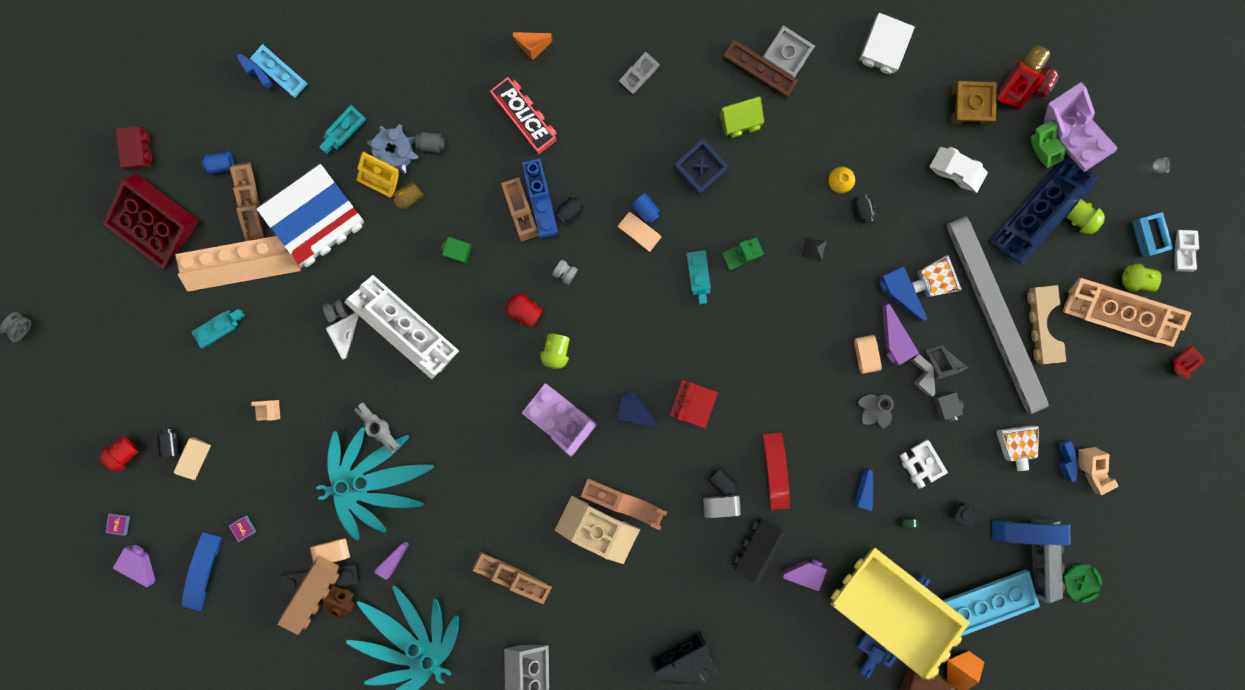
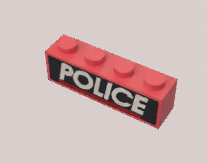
[490,77,557,154]

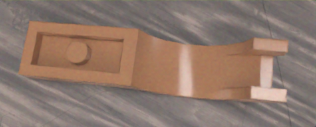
[581,479,667,530]

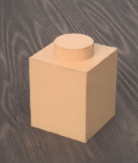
[1077,447,1110,475]

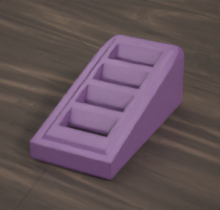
[374,541,409,579]

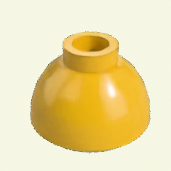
[828,167,855,193]

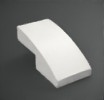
[1174,230,1199,272]

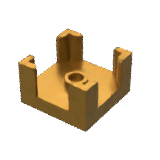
[951,81,997,125]

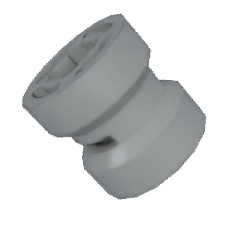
[552,260,578,285]

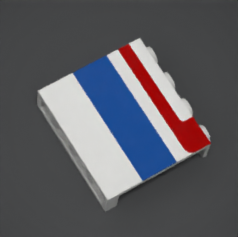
[257,164,364,268]

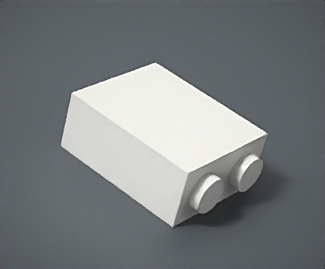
[859,13,915,74]

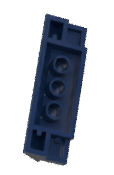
[989,156,1098,265]

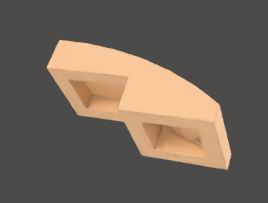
[618,212,661,252]

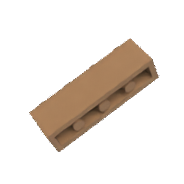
[277,555,339,635]

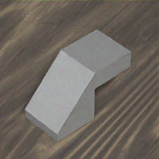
[909,354,935,396]

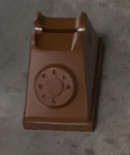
[898,667,956,690]

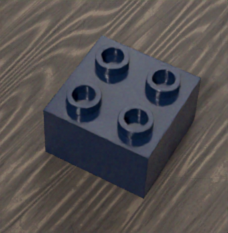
[673,139,729,195]

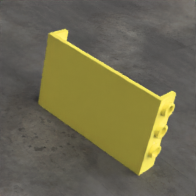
[830,548,970,680]

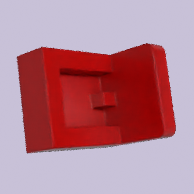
[1173,345,1206,379]

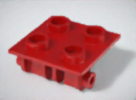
[669,380,718,428]

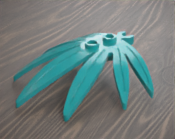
[316,427,434,540]
[346,586,459,690]

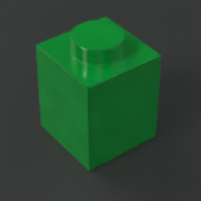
[441,237,472,263]

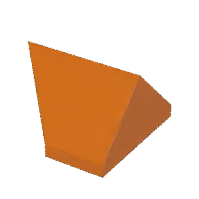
[513,32,552,60]
[947,651,984,690]

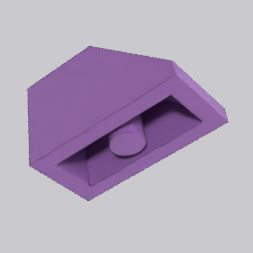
[113,545,155,587]
[780,559,827,591]

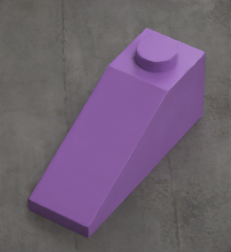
[882,304,919,365]

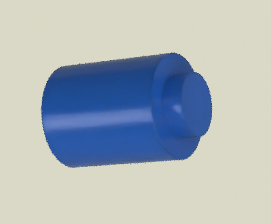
[202,152,234,174]
[631,193,660,223]

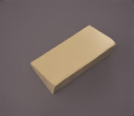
[174,437,211,480]

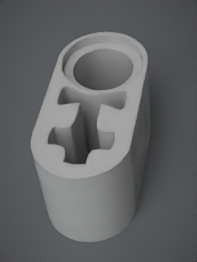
[703,495,741,518]

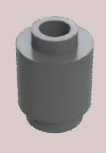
[415,132,445,153]

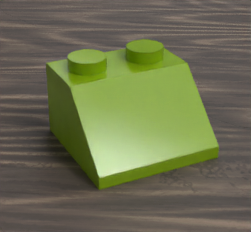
[719,97,764,138]

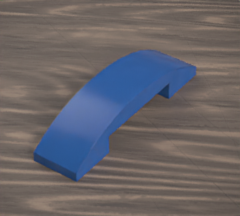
[992,520,1071,545]
[182,532,222,611]

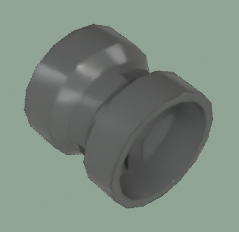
[323,298,348,322]

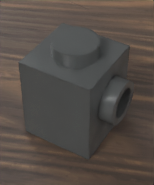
[933,392,964,422]

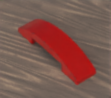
[762,432,790,510]

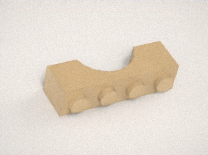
[1027,285,1066,364]

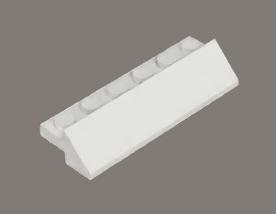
[345,275,459,379]

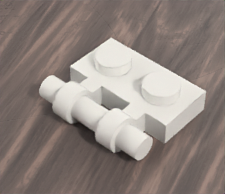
[899,439,948,489]

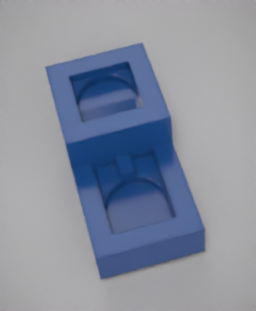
[237,54,275,89]
[1058,440,1077,482]

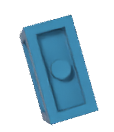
[1132,212,1173,257]

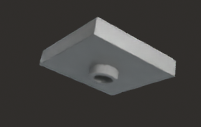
[763,25,815,78]

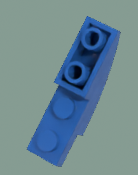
[522,158,559,238]

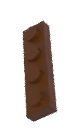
[723,40,798,98]

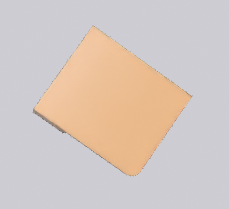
[251,400,280,421]
[1084,472,1119,495]

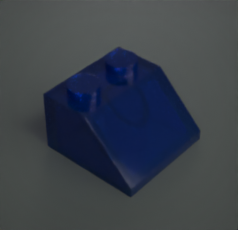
[617,392,656,427]

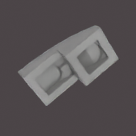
[619,52,660,94]

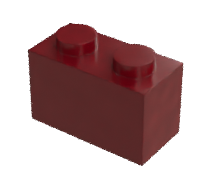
[116,126,152,170]

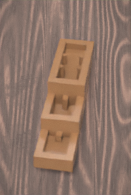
[230,162,265,241]
[472,552,552,604]

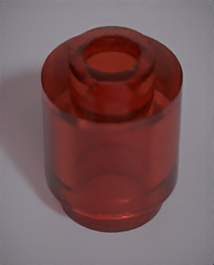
[1034,67,1059,97]

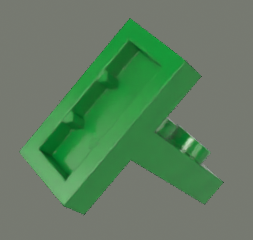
[721,237,764,271]

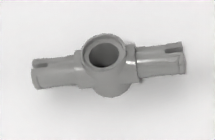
[354,403,400,454]

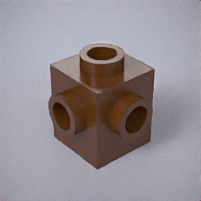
[322,585,355,619]

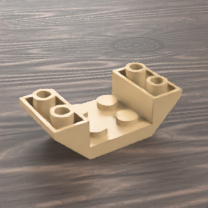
[555,496,640,564]

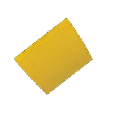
[356,152,398,198]

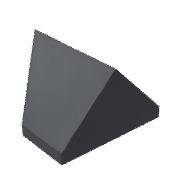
[925,345,968,379]

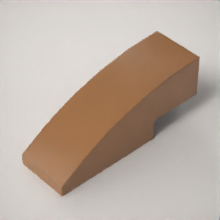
[501,177,539,242]

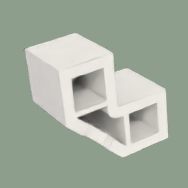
[930,147,988,193]

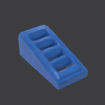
[854,468,873,511]

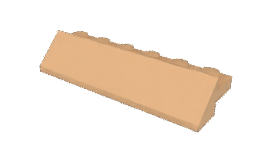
[175,236,301,292]
[1063,278,1191,347]

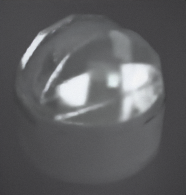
[1153,157,1170,173]

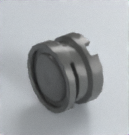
[0,312,31,342]

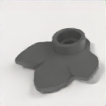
[858,394,894,429]

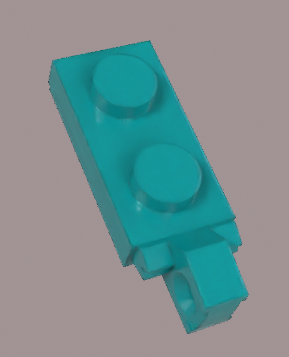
[319,105,366,154]
[686,250,711,305]
[191,309,245,348]

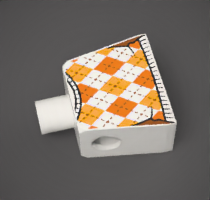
[912,256,961,297]
[996,425,1039,471]

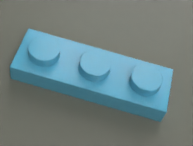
[250,44,308,98]

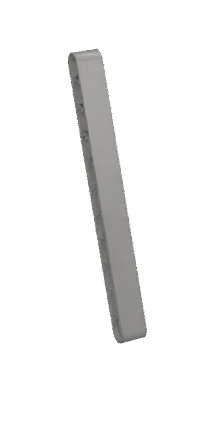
[947,216,1049,415]

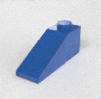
[879,267,927,321]

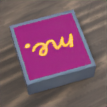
[106,513,130,536]
[229,515,257,542]

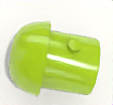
[1066,199,1105,234]
[1122,264,1162,292]
[540,334,570,369]

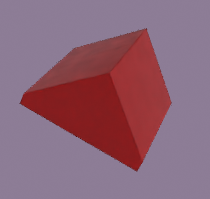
[996,60,1045,109]

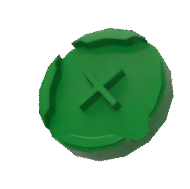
[1062,563,1102,603]

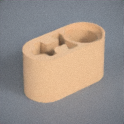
[854,335,882,374]
[310,538,350,563]

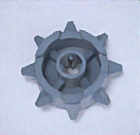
[367,124,419,174]

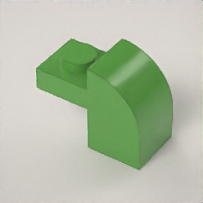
[1031,120,1065,168]

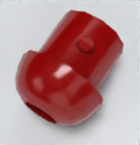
[506,293,543,328]
[99,436,139,472]

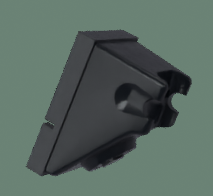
[650,631,719,686]

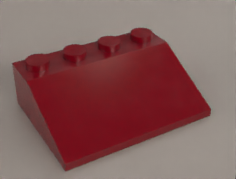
[102,174,198,270]

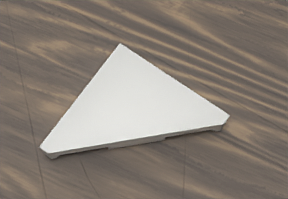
[326,313,359,360]

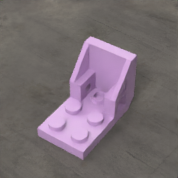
[1044,82,1117,172]
[522,383,596,456]

